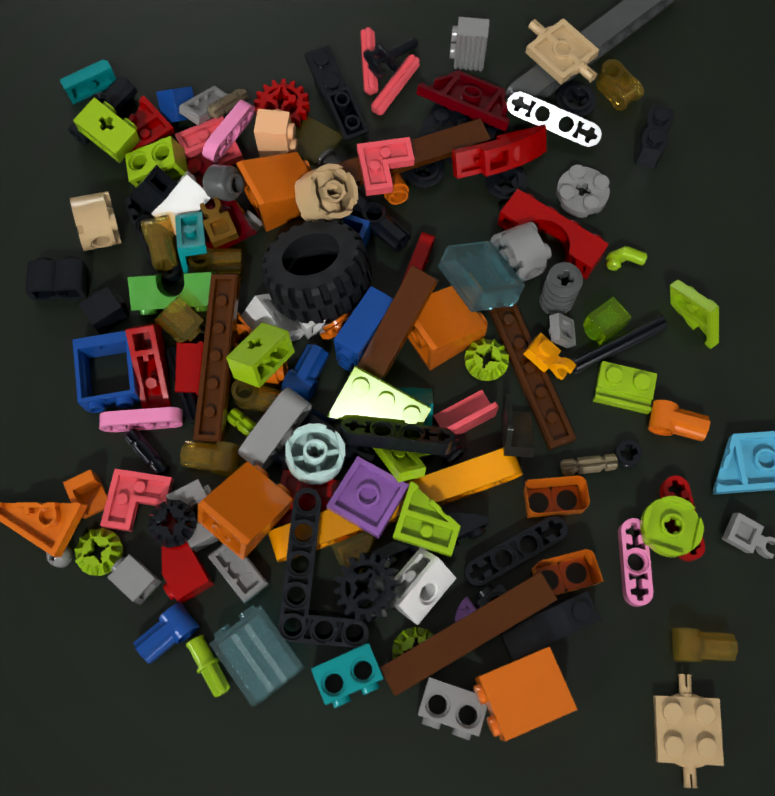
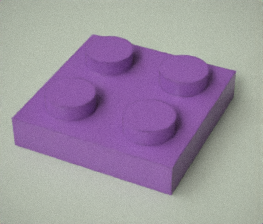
[326,456,409,539]

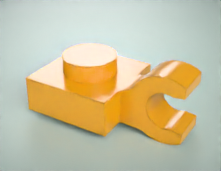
[523,333,576,380]

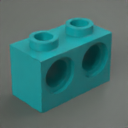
[311,643,384,708]

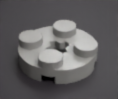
[556,165,610,218]

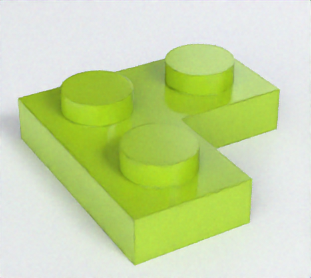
[373,435,430,482]

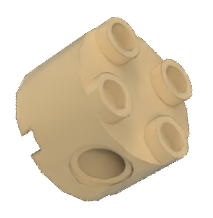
[295,163,358,222]
[70,191,121,251]

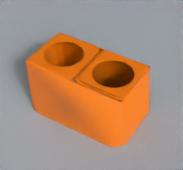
[523,476,590,518]
[531,549,603,595]

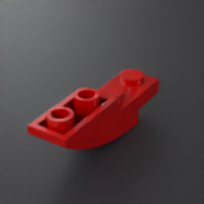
[452,125,547,179]

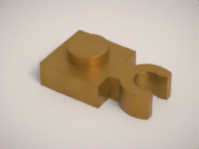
[200,197,239,248]

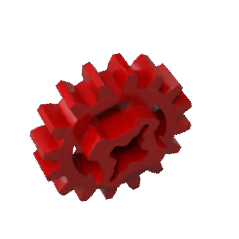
[254,79,310,127]

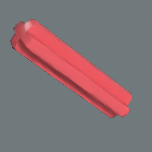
[360,27,378,95]
[371,54,420,116]

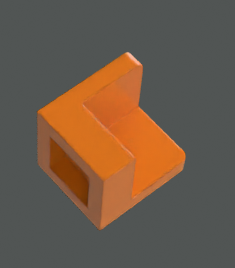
[63,469,107,519]

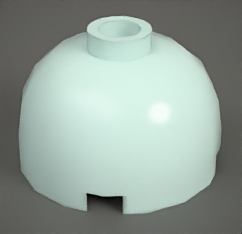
[285,423,345,485]

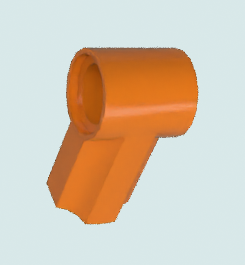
[648,400,710,441]

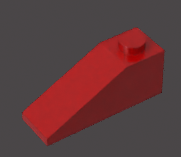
[125,322,172,409]
[162,512,214,604]

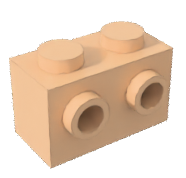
[254,109,298,158]

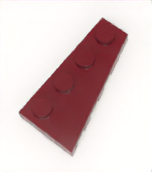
[187,153,257,255]

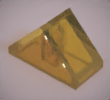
[332,531,376,589]

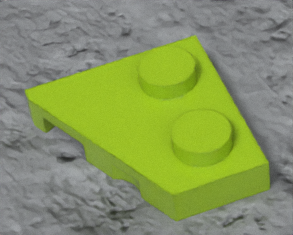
[670,280,719,349]
[393,482,461,557]

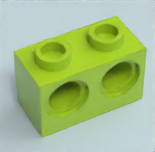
[125,136,188,187]

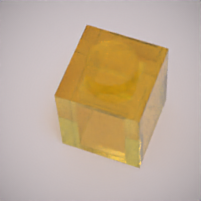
[154,297,204,343]

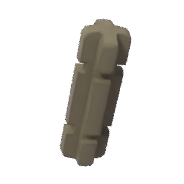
[207,88,249,119]
[560,454,618,476]

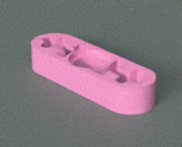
[202,100,255,163]
[99,407,183,432]
[618,518,653,607]

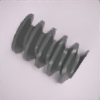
[539,262,583,315]

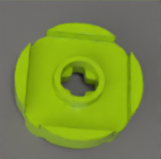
[640,496,704,557]

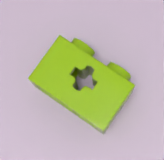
[73,97,140,163]
[226,322,295,388]

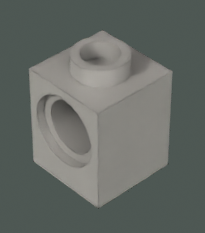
[107,554,161,605]

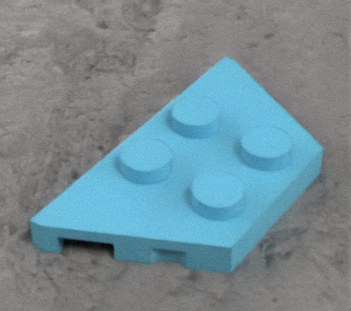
[713,431,775,495]

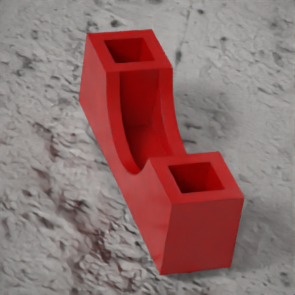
[497,189,609,280]

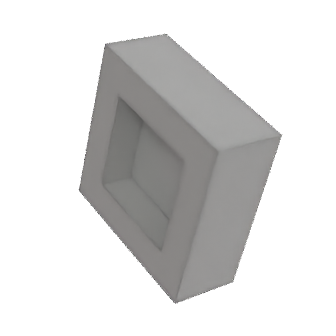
[549,313,576,348]

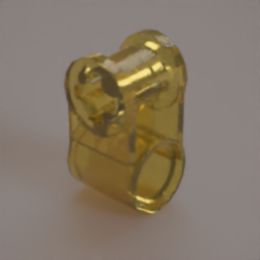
[596,59,644,111]

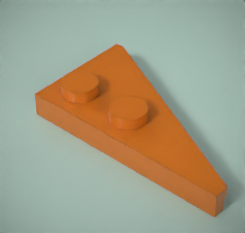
[0,502,88,557]

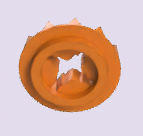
[319,309,355,339]

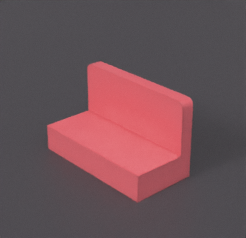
[433,390,499,438]

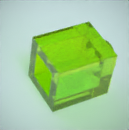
[583,296,632,345]

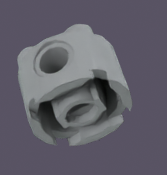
[490,222,552,286]

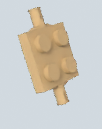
[525,18,599,85]
[653,674,724,788]

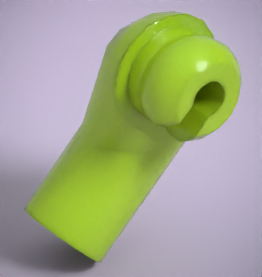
[606,246,647,271]

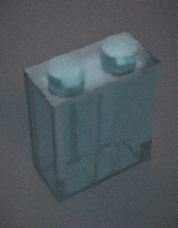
[438,241,525,312]
[209,605,306,707]

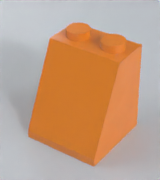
[236,152,312,232]
[407,284,488,371]
[198,461,293,560]
[473,646,578,741]

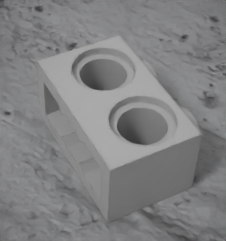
[417,677,487,740]

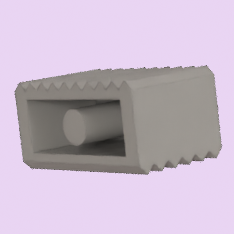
[450,17,490,72]

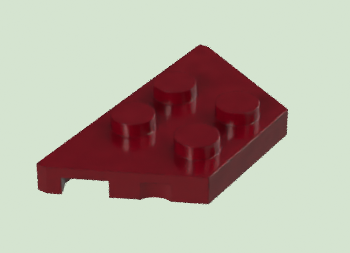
[416,70,510,132]

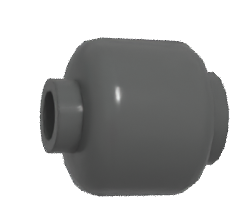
[202,164,244,201]

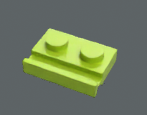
[593,361,657,414]

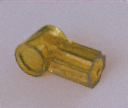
[141,214,178,271]
[187,247,242,274]
[231,380,282,413]
[180,441,240,477]
[672,628,738,662]

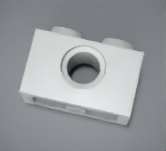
[392,547,456,625]

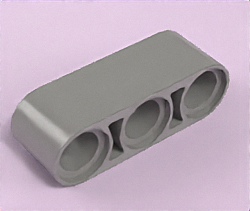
[238,387,312,470]

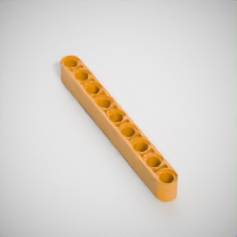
[268,448,523,562]

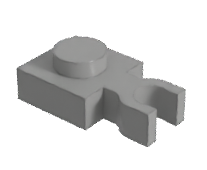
[722,512,775,559]

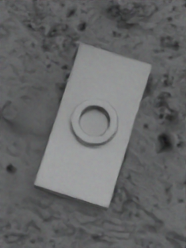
[179,86,228,126]
[208,544,269,604]

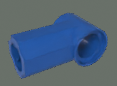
[281,344,329,402]
[133,602,199,664]

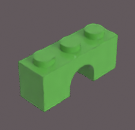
[128,271,216,315]

